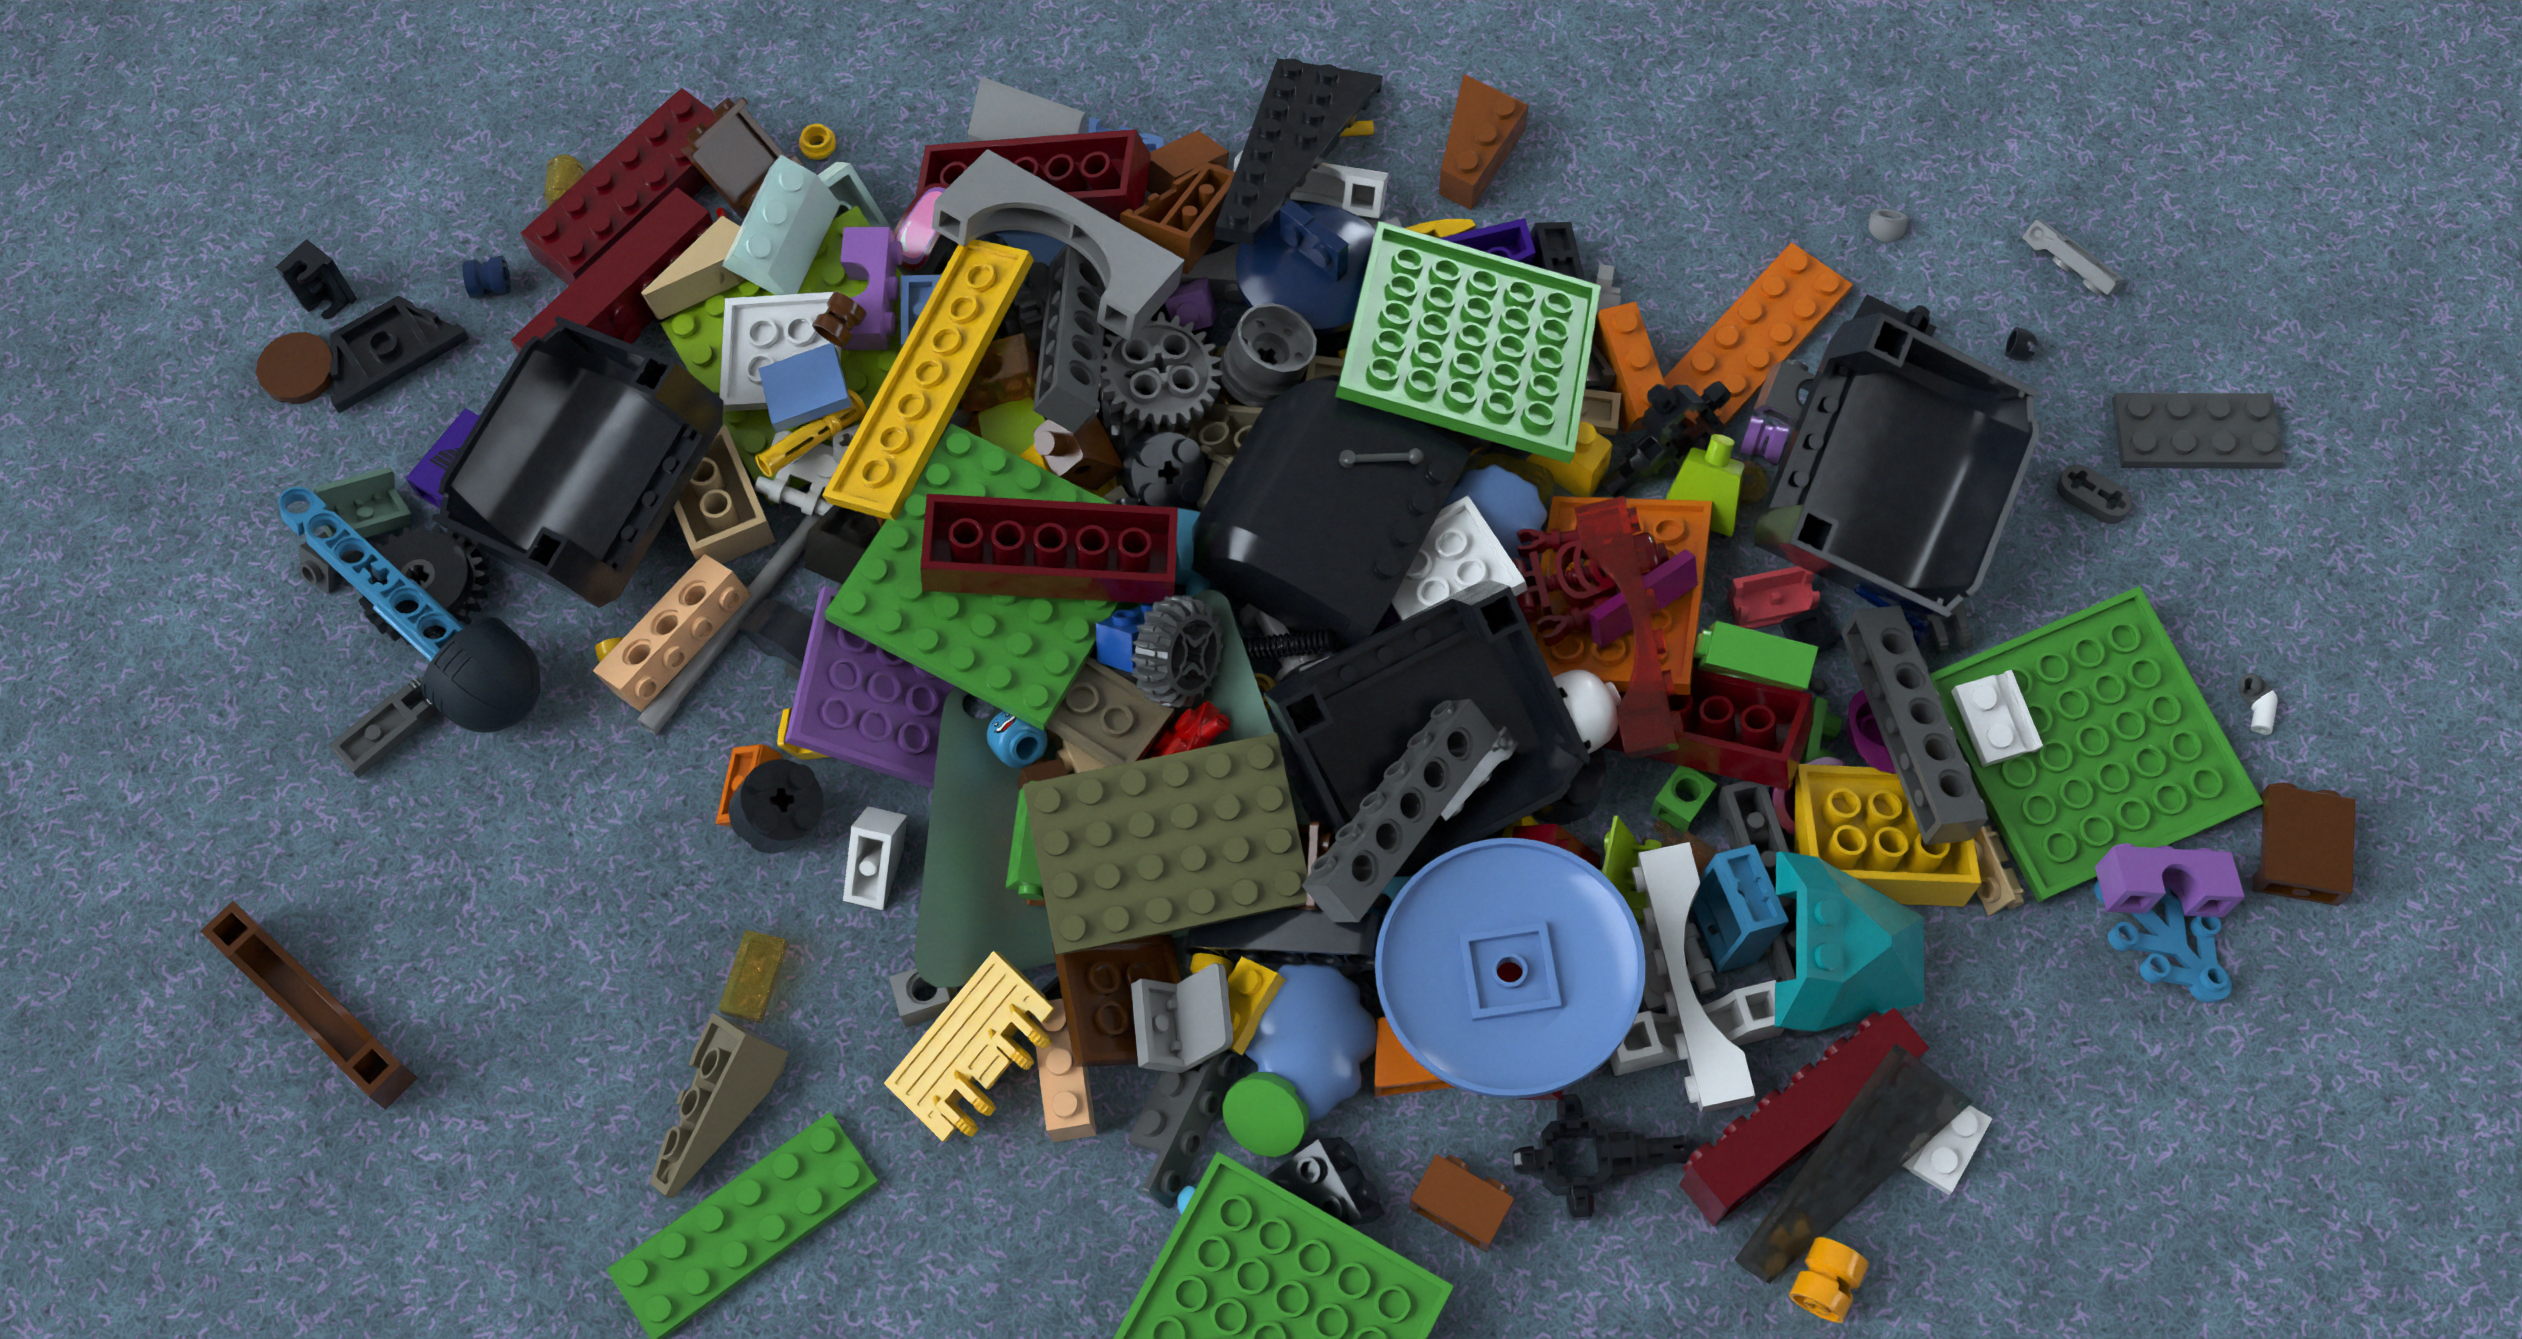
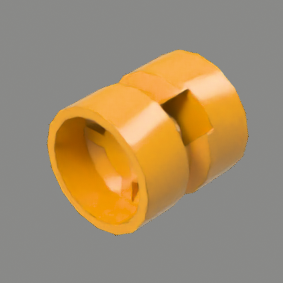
[1789,1237,1869,1323]

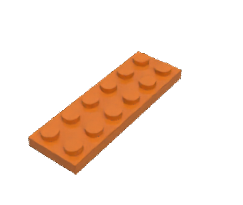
[1663,242,1853,428]

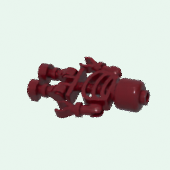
[1511,526,1669,646]

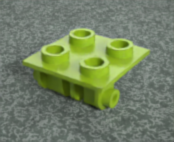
[1599,816,1662,924]

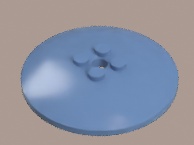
[1375,838,1645,1099]

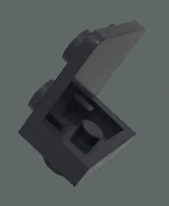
[1264,1137,1385,1227]

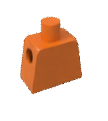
[1374,1017,1456,1097]

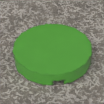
[1223,1072,1309,1157]

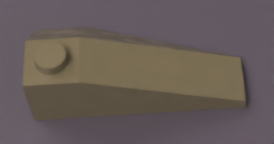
[650,1013,789,1199]

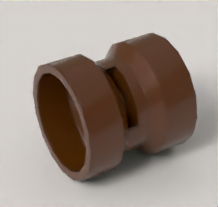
[812,292,867,348]

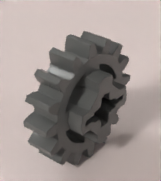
[997,282,1043,366]

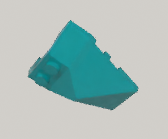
[1775,851,1924,1032]

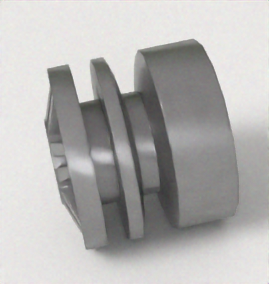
[1219,303,1317,408]

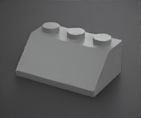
[968,77,1087,142]

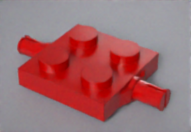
[1150,701,1230,758]

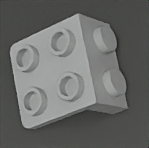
[1131,963,1233,1073]

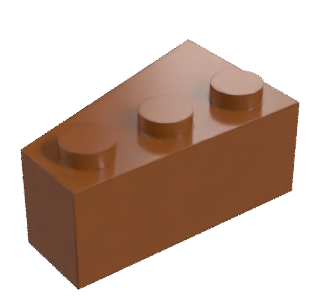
[1439,74,1529,210]
[1120,162,1235,275]

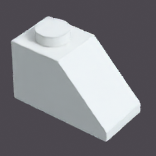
[843,806,908,910]

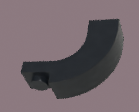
[739,599,813,671]

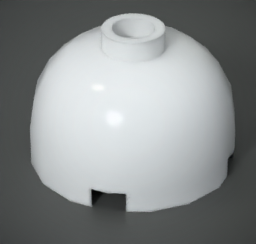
[1553,670,1622,754]

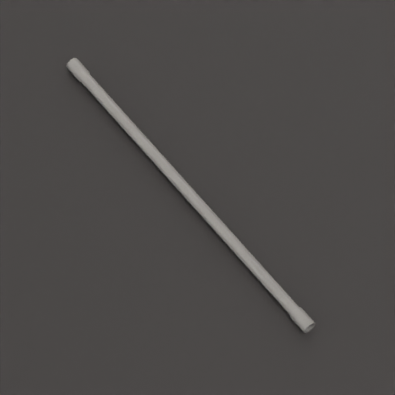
[636,275,1028,736]

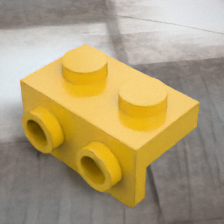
[1227,956,1286,1055]

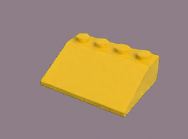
[1794,764,1981,907]

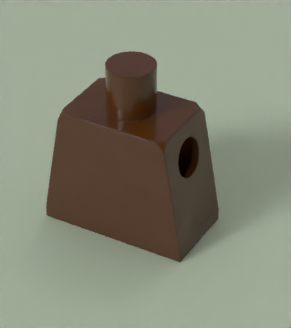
[1033,415,1123,490]

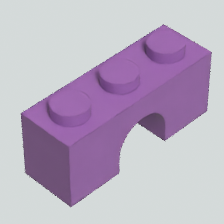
[840,227,903,350]
[2095,843,2245,918]

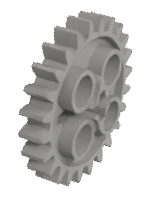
[1099,312,1223,432]

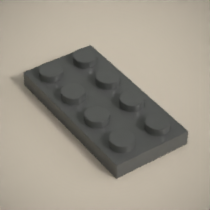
[2112,393,2284,469]

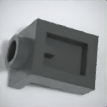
[299,532,364,594]

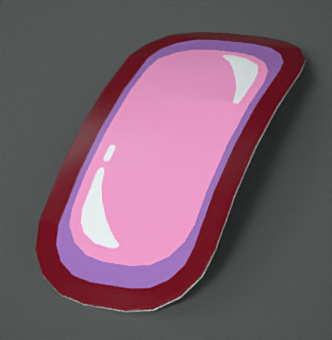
[893,183,949,270]

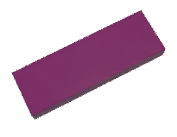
[1589,549,1698,649]

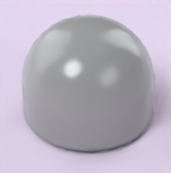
[1868,209,1908,242]

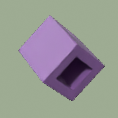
[1165,276,1218,331]

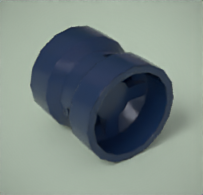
[462,256,511,299]

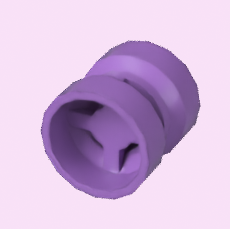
[1740,415,1790,464]

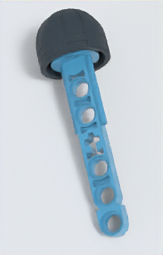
[278,487,540,733]

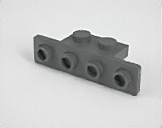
[1128,1049,1244,1209]

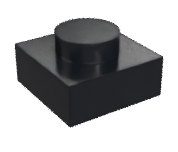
[1780,607,1837,654]

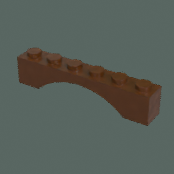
[200,901,418,1110]

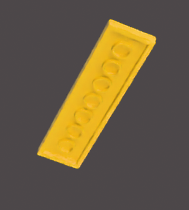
[822,239,1034,521]

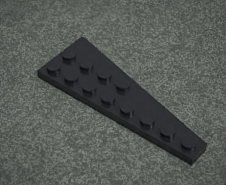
[1214,58,1383,246]

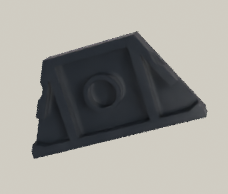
[330,296,469,413]

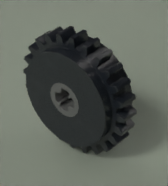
[359,524,490,645]

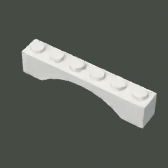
[1632,842,1755,1114]

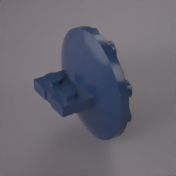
[1236,200,1375,336]

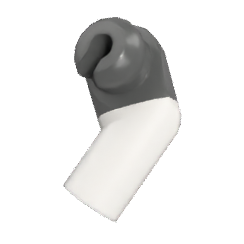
[2238,673,2278,735]

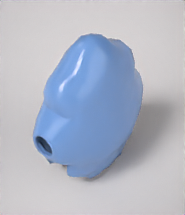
[1442,464,1547,572]
[1244,964,1377,1123]

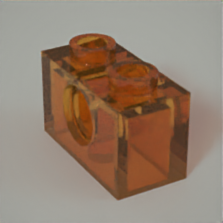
[959,333,1038,413]

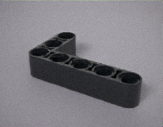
[1185,909,1385,993]

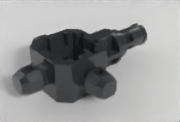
[1600,381,1732,498]
[1512,1094,1687,1221]

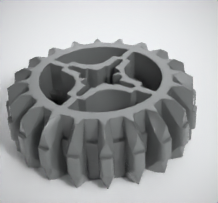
[1130,595,1225,708]

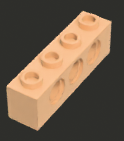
[593,554,751,712]

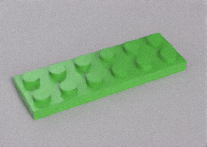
[606,1112,880,1339]

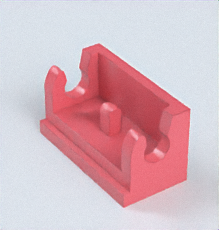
[1727,566,1820,630]

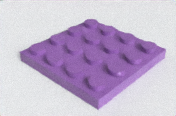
[785,586,955,789]

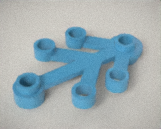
[2094,880,2232,1003]

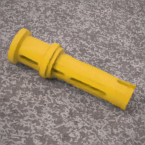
[755,389,868,477]

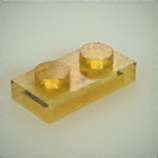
[718,930,788,1024]

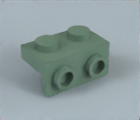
[314,467,412,538]

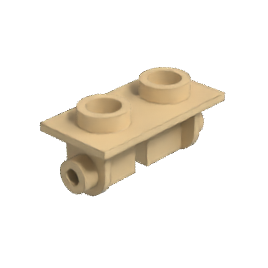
[1973,826,2025,916]

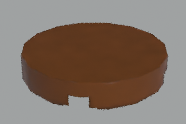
[256,332,333,404]

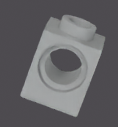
[889,968,958,1027]

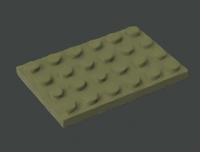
[1023,733,1308,956]

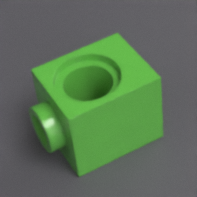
[1650,765,1717,835]

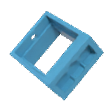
[1691,844,1789,973]

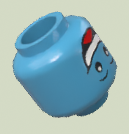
[987,711,1047,769]

